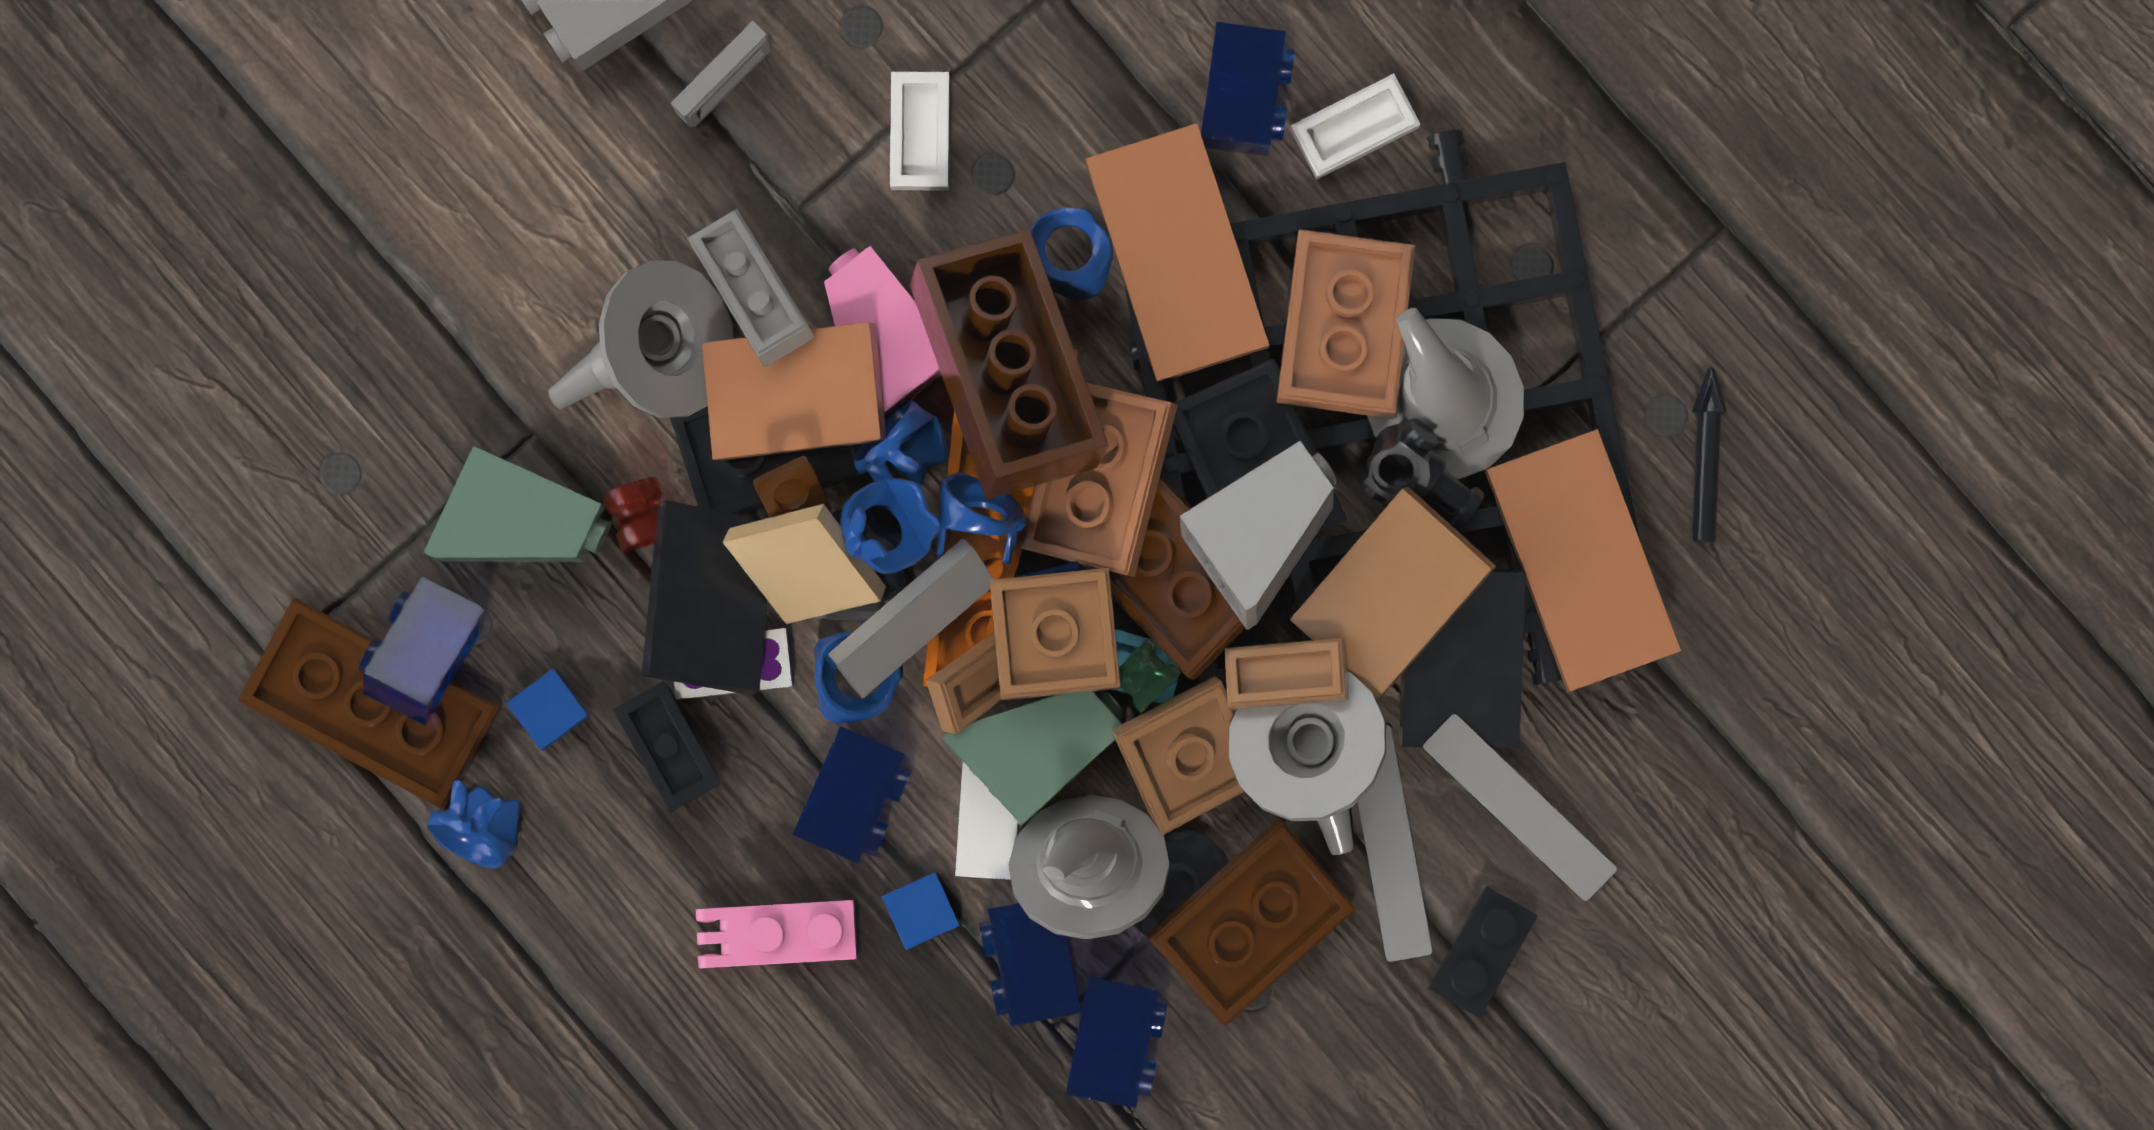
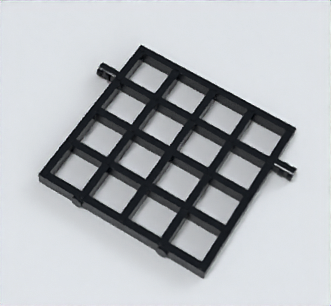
[1123,129,1640,689]

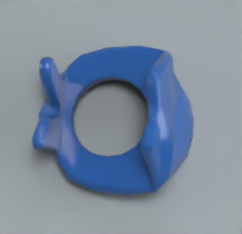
[1030,207,1113,301]
[854,400,949,485]
[936,473,1028,564]
[840,478,942,574]
[814,631,903,723]
[427,780,521,869]

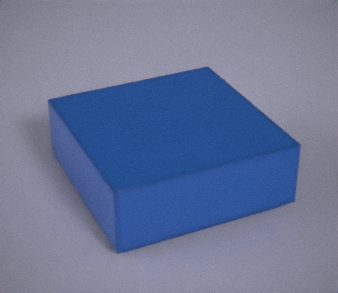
[506,668,590,751]
[882,872,960,950]

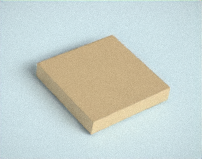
[723,504,886,624]

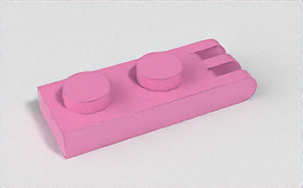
[695,900,858,968]

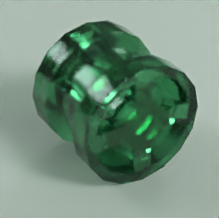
[1118,639,1182,714]

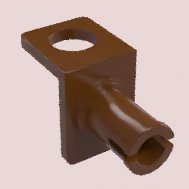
[753,456,832,518]

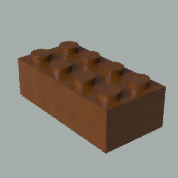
[910,229,1109,500]

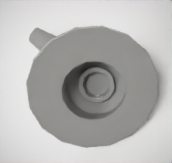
[548,260,734,418]
[1367,308,1524,480]
[1229,671,1386,855]
[1009,795,1170,939]

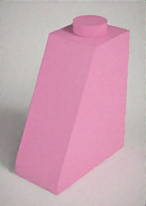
[824,246,942,418]

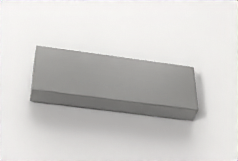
[687,209,815,368]
[828,538,994,698]

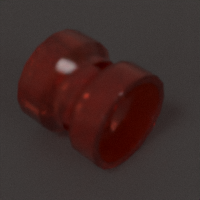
[602,477,663,552]

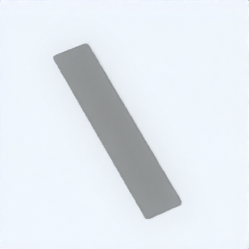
[1423,714,1617,901]
[1358,725,1432,962]

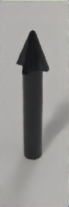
[1692,367,1727,543]

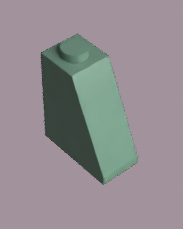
[423,446,611,562]
[942,690,1126,827]

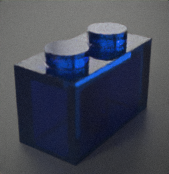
[1201,22,1295,156]
[359,577,485,726]
[792,726,913,863]
[979,903,1081,1026]
[1066,975,1168,1108]

